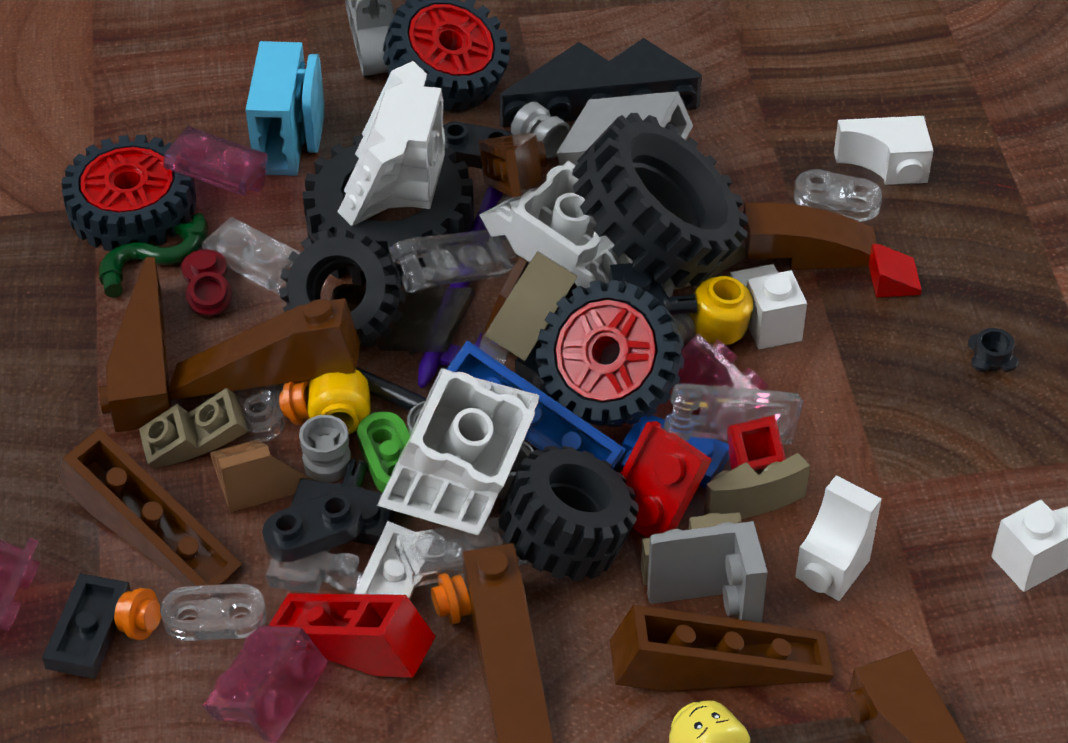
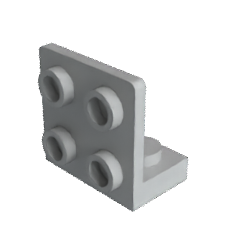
[647,521,768,623]

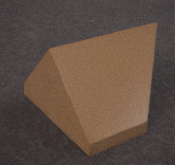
[210,439,315,512]

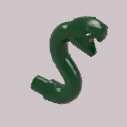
[99,213,208,297]

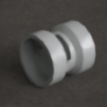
[511,102,571,160]
[299,415,351,483]

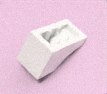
[834,116,933,185]
[730,264,807,350]
[795,475,881,601]
[991,500,1068,592]

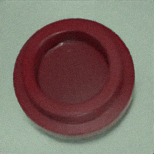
[181,249,227,283]
[186,272,232,317]

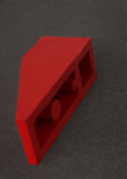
[264,593,436,678]

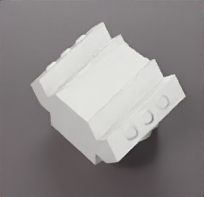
[338,61,445,226]
[479,161,633,289]
[377,368,539,535]

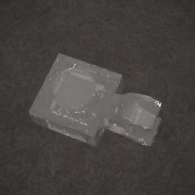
[266,549,363,594]

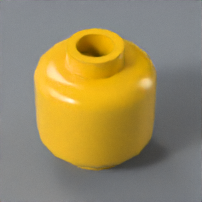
[689,276,754,345]
[307,370,370,434]

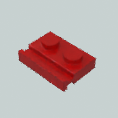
[621,421,712,538]

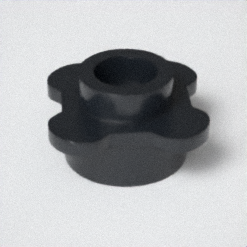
[968,328,1018,372]

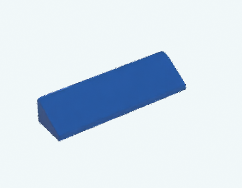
[446,340,627,471]

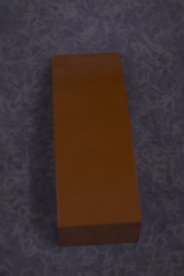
[743,202,877,270]

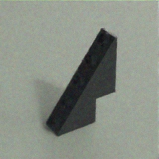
[499,38,702,128]

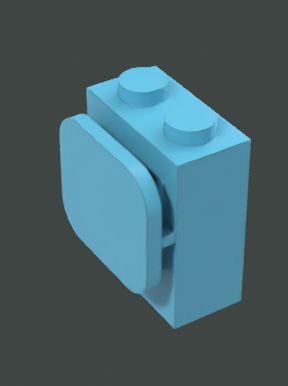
[246,41,324,176]

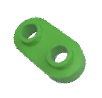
[357,411,410,493]

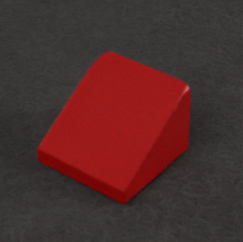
[869,244,922,297]
[727,415,786,471]

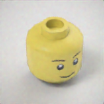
[669,701,750,743]

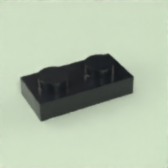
[42,573,131,679]

